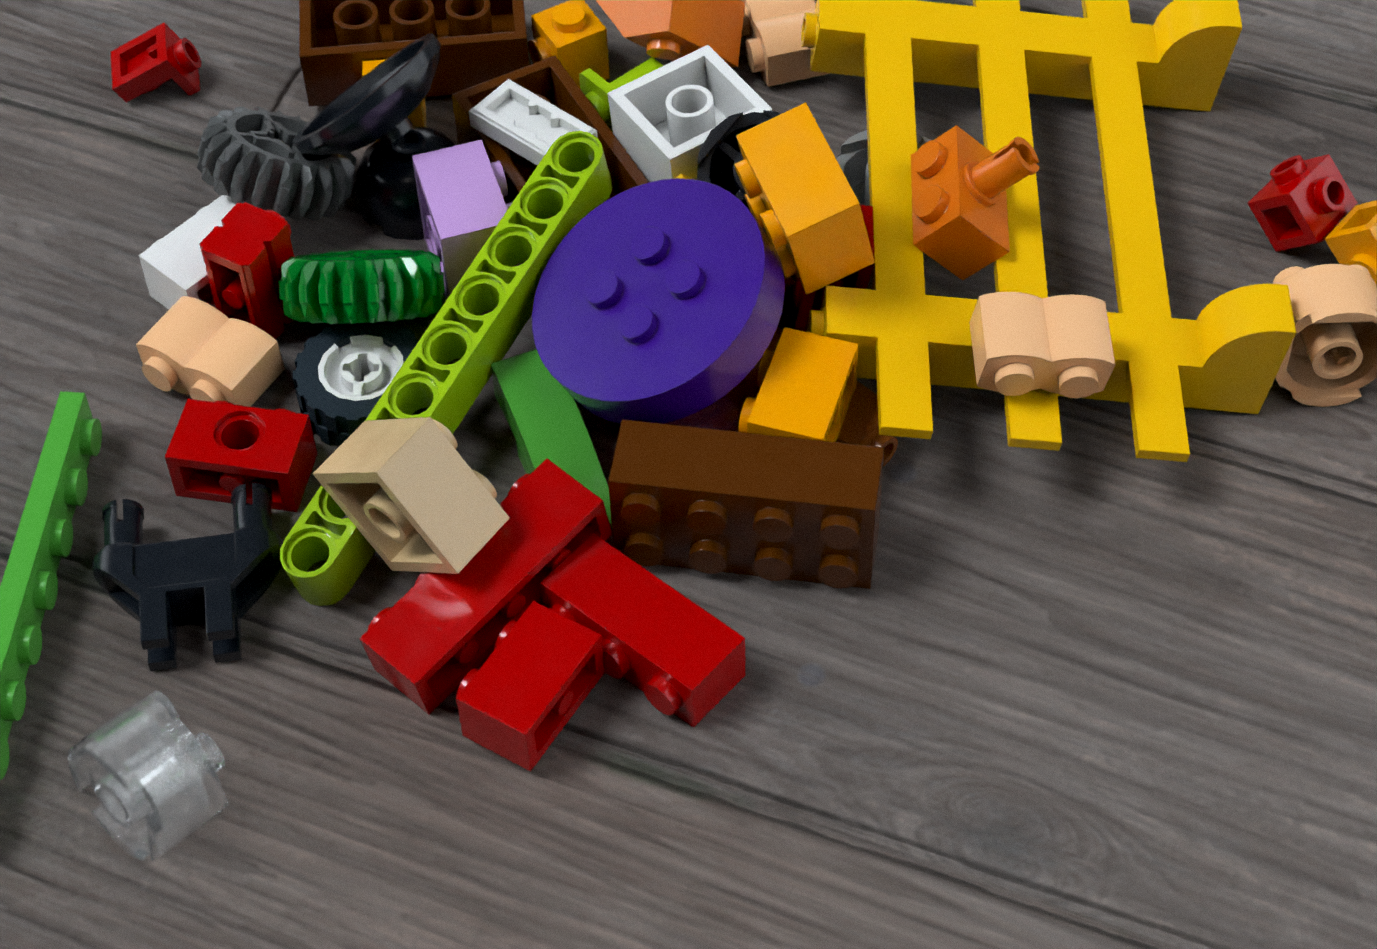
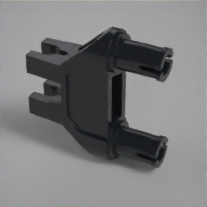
[93,483,283,671]

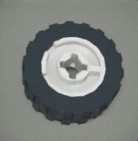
[293,321,429,446]

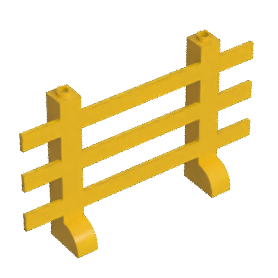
[801,0,1296,462]

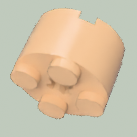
[1273,264,1377,407]

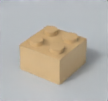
[313,417,510,574]

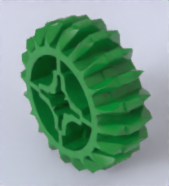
[279,249,445,324]

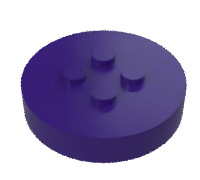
[532,178,785,424]

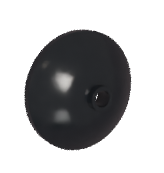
[292,33,441,155]

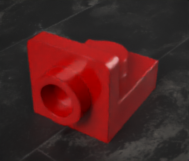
[110,22,202,103]

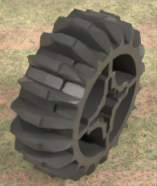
[197,106,357,221]

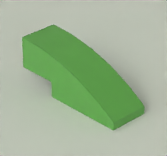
[491,349,612,530]

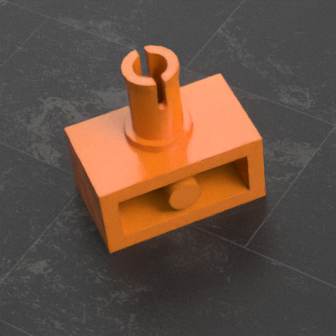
[911,125,1039,281]

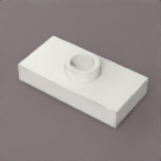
[469,79,597,166]

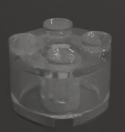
[68,691,228,861]

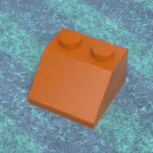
[596,0,745,67]

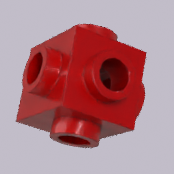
[1247,154,1357,252]

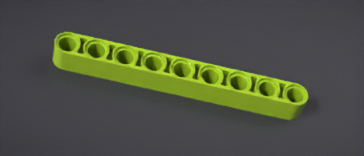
[280,131,612,606]

